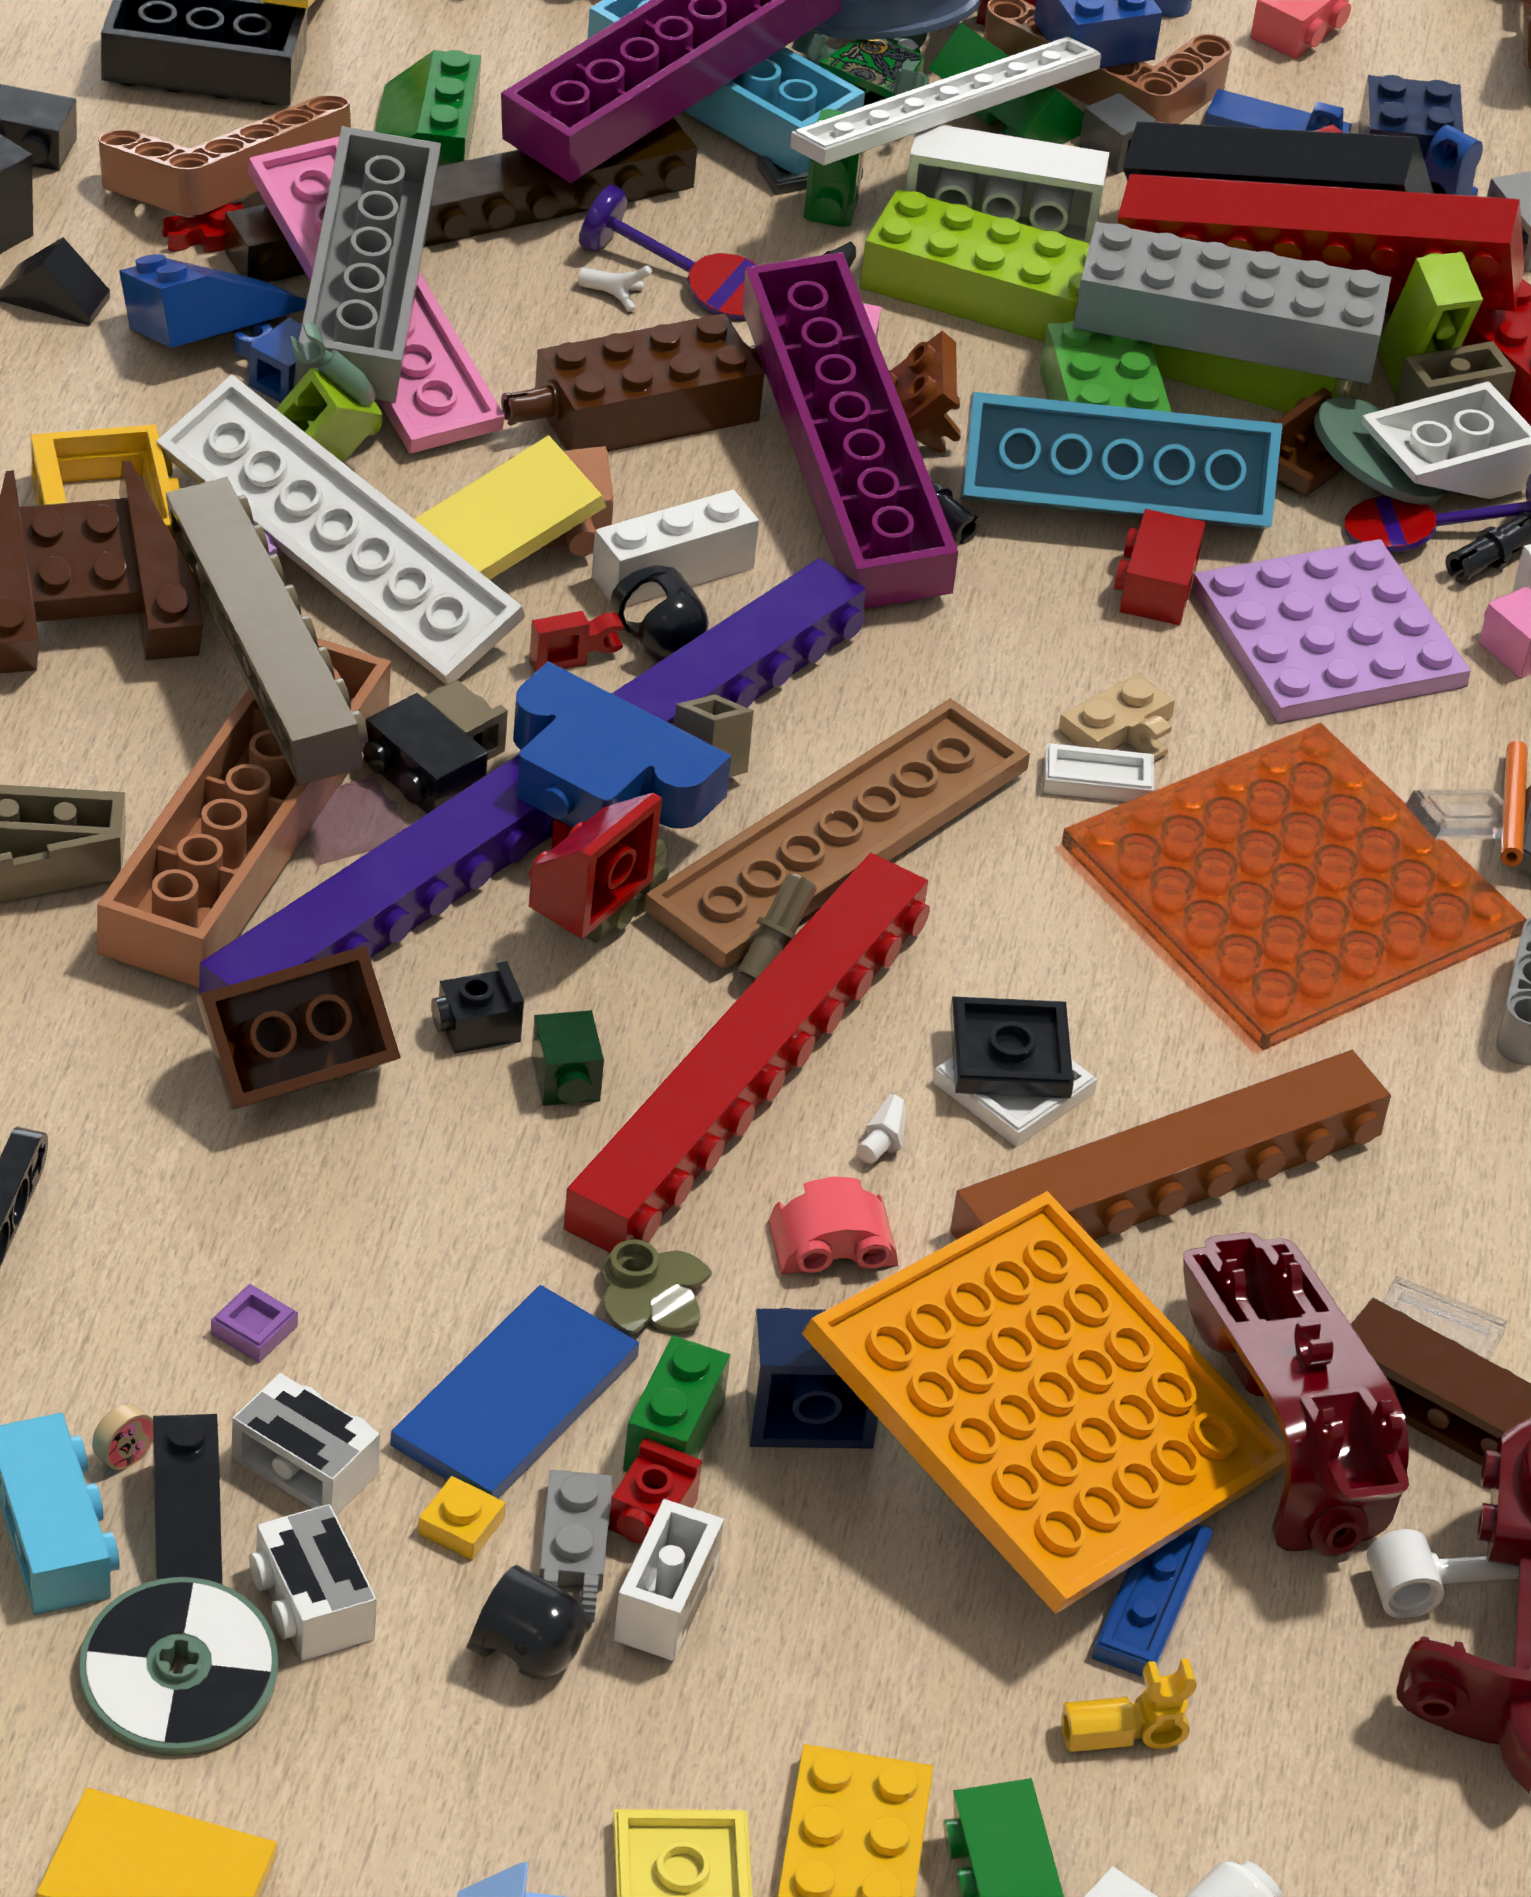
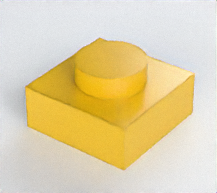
[418,1476,506,1560]

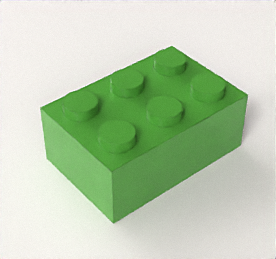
[1040,321,1172,412]

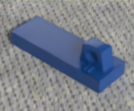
[1204,89,1352,133]

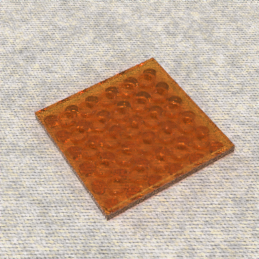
[1061,722,1527,1050]

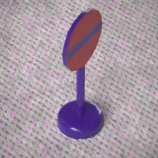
[578,184,758,320]
[1345,474,1531,552]

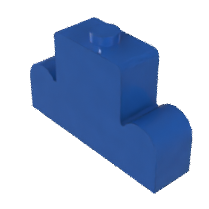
[513,661,731,829]

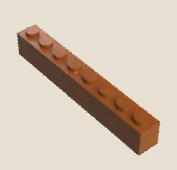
[950,1049,1391,1240]

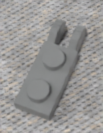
[539,1470,613,1623]

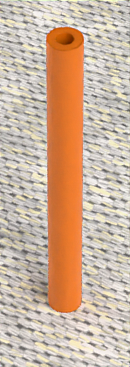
[1501,741,1528,867]

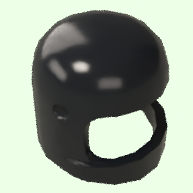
[610,565,709,661]
[467,1565,586,1680]

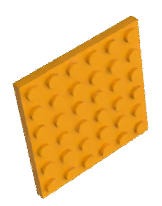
[801,1191,1286,1614]

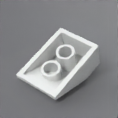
[1361,381,1531,499]

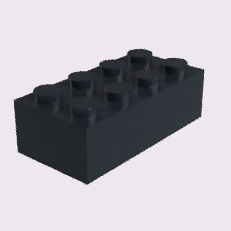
[101,0,308,105]

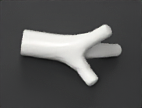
[578,266,652,312]

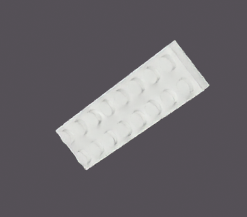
[156,374,525,685]

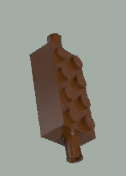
[501,313,766,452]

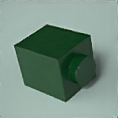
[531,1010,604,1106]

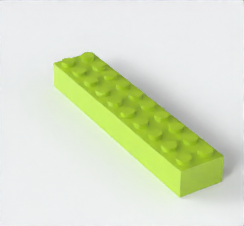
[860,188,1348,413]

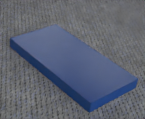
[390,1285,639,1498]

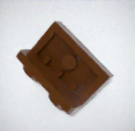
[1270,387,1344,496]

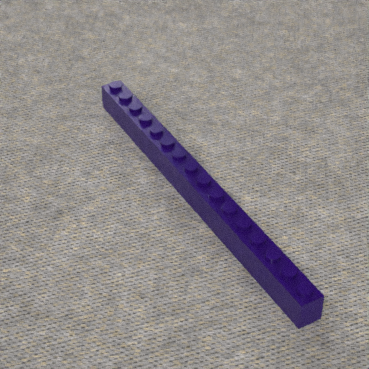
[199,558,867,994]

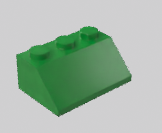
[928,22,1084,144]
[375,50,481,167]

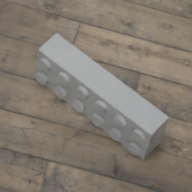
[294,126,441,403]
[1073,222,1391,384]

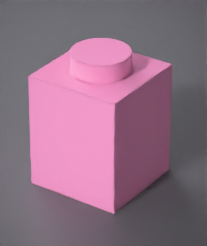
[1479,586,1531,679]

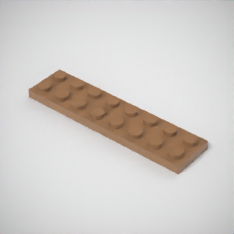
[644,698,1030,970]

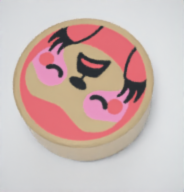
[92,1404,153,1470]

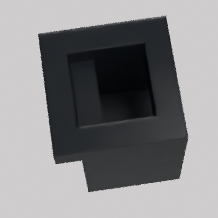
[431,961,524,1054]

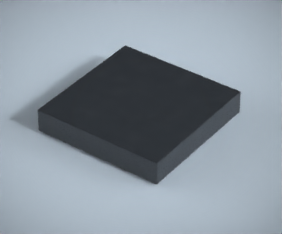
[950,996,1074,1098]

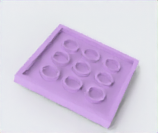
[1191,539,1471,723]

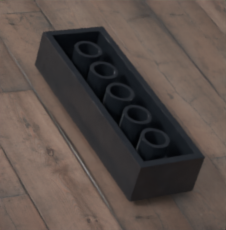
[1123,121,1433,193]

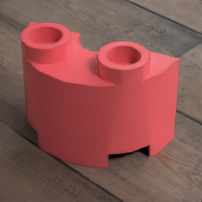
[768,1176,898,1274]

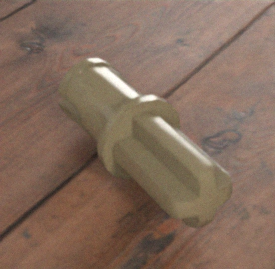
[737,873,816,981]

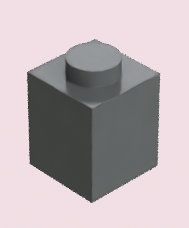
[1079,93,1157,175]

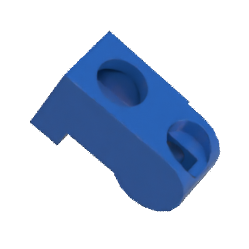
[1424,125,1483,196]

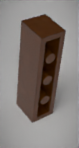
[1351,1297,1531,1466]

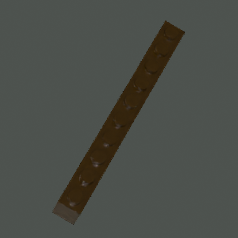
[225,117,698,282]

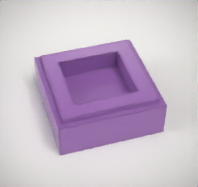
[211,1284,298,1363]

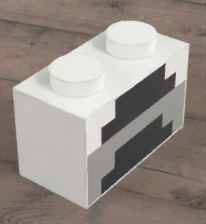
[232,1373,380,1515]
[614,1499,724,1661]
[249,1504,377,1662]

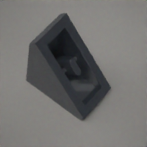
[0,237,110,326]

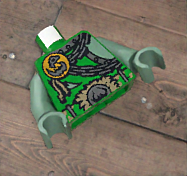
[792,29,929,106]

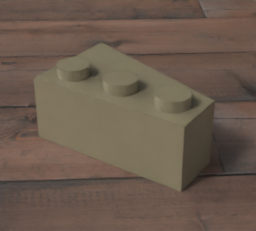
[0,785,126,903]

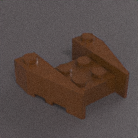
[0,461,203,674]

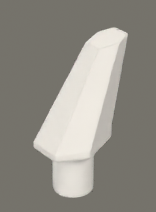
[856,1094,906,1164]

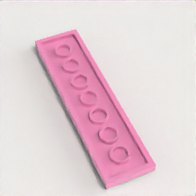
[248,136,505,454]

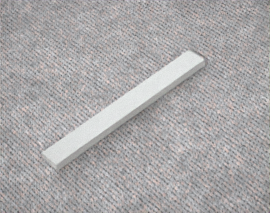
[790,36,1101,165]

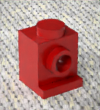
[608,1437,702,1544]

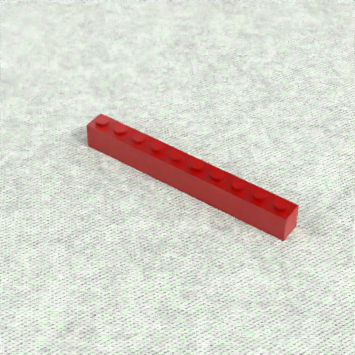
[563,852,930,1253]

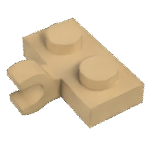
[1059,673,1175,761]

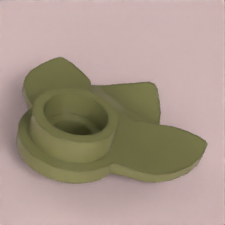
[603,1239,712,1335]

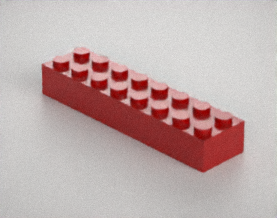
[1118,174,1524,311]

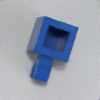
[234,318,302,403]

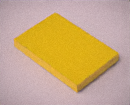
[36,1787,278,1897]

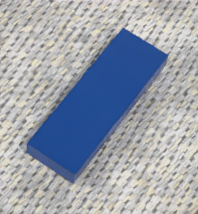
[1092,1524,1213,1677]

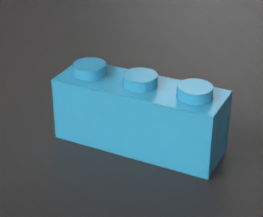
[0,1412,120,1615]

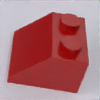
[528,793,662,939]

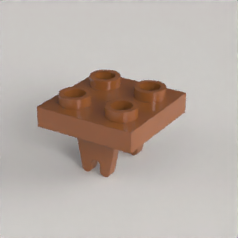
[889,331,961,453]

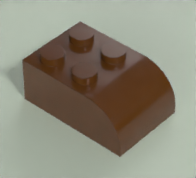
[196,945,401,1110]

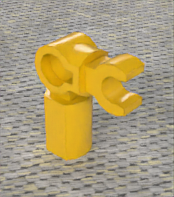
[1061,1658,1197,1752]

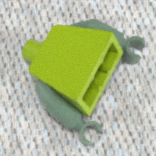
[276,322,382,462]

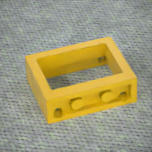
[30,424,180,534]

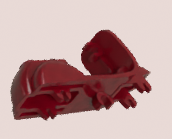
[1183,1232,1409,1556]
[1396,1418,1531,1794]

